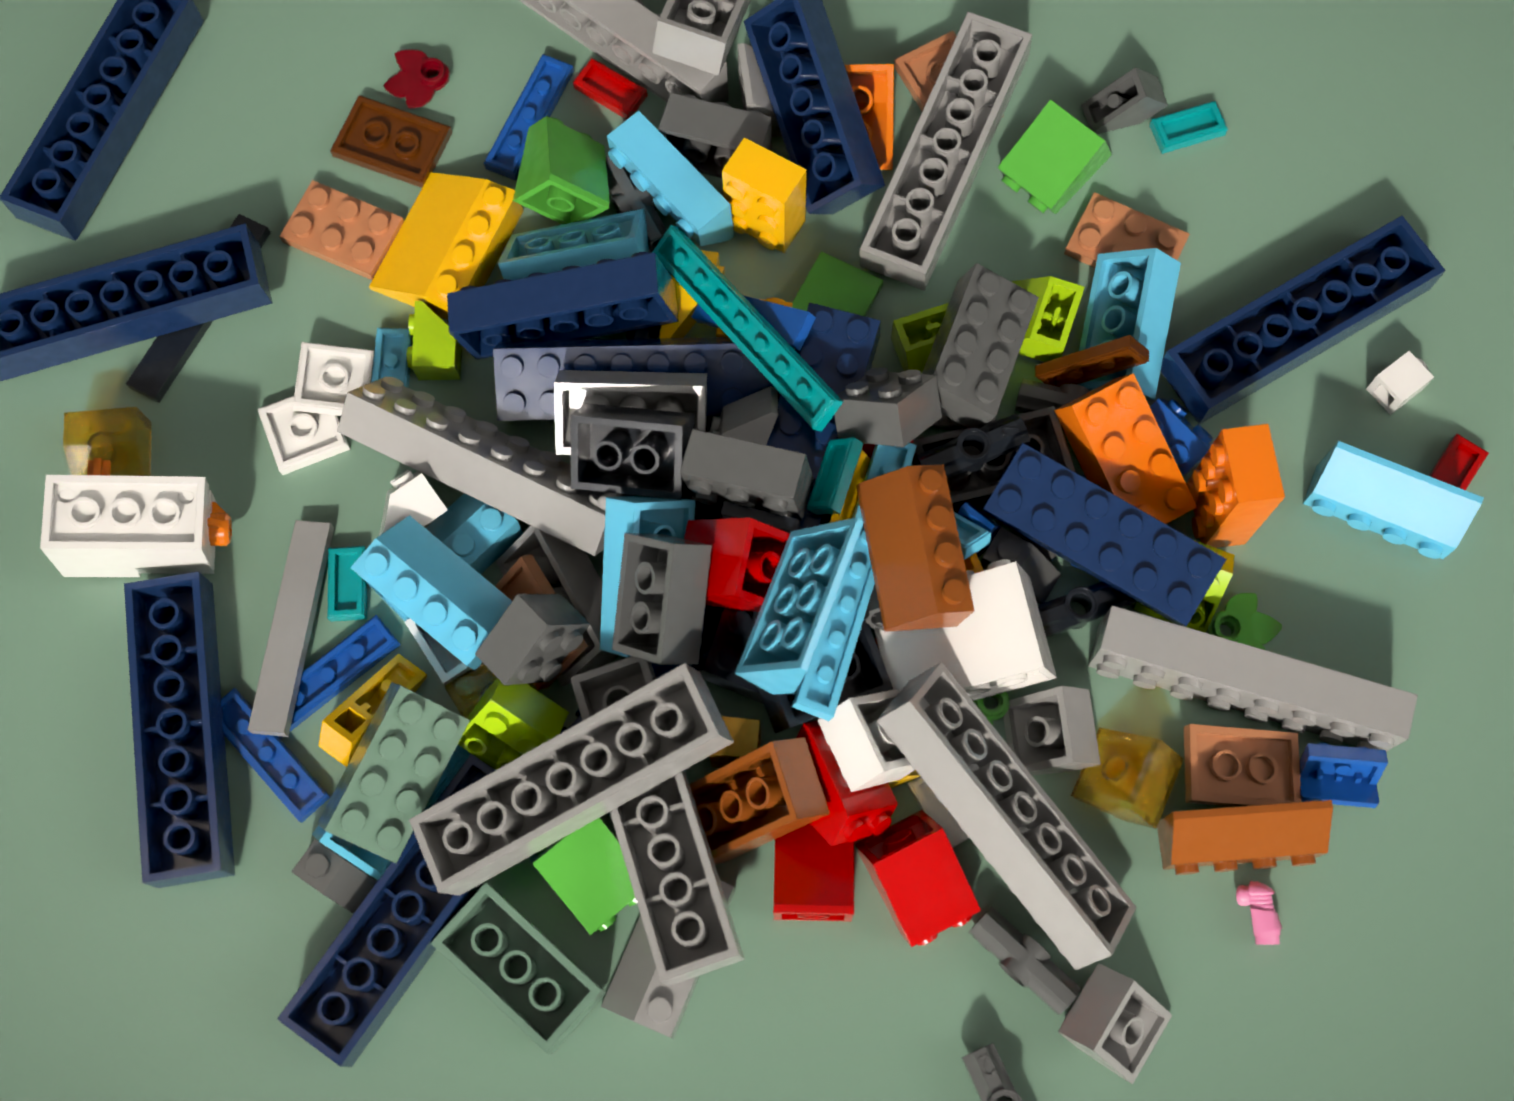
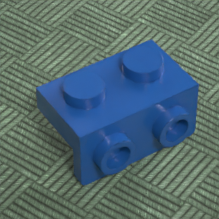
[1150,398,1213,477]
[1299,743,1388,808]

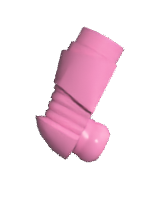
[1236,881,1283,945]

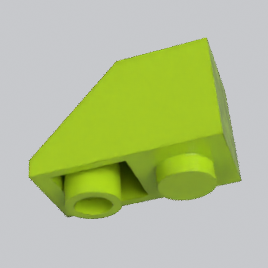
[407,301,462,380]

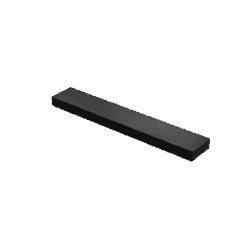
[126,214,271,403]

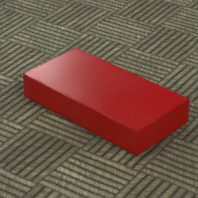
[573,58,648,120]
[1428,434,1489,490]

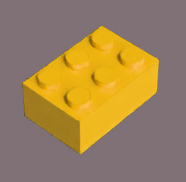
[722,137,806,253]

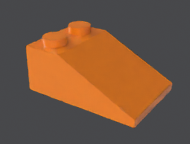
[844,64,894,170]

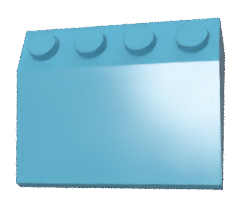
[735,517,864,694]

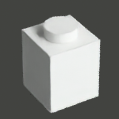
[1366,351,1434,415]

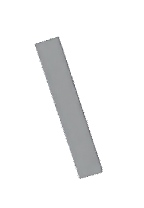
[248,520,334,737]

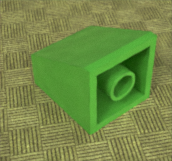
[997,99,1112,215]
[513,116,610,225]
[529,818,637,935]

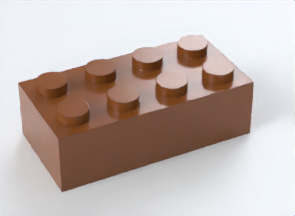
[690,737,830,865]

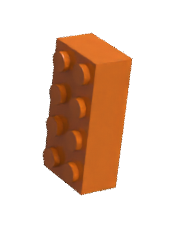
[1054,373,1197,524]
[1186,424,1285,548]

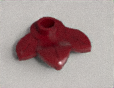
[383,50,450,108]

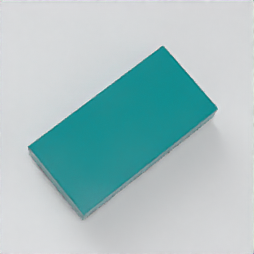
[1149,101,1228,154]
[807,437,864,515]
[327,546,367,622]

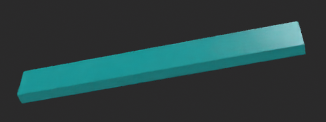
[652,225,843,432]

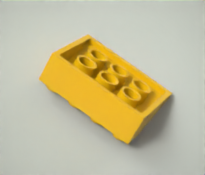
[369,172,523,320]

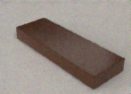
[1035,335,1149,387]

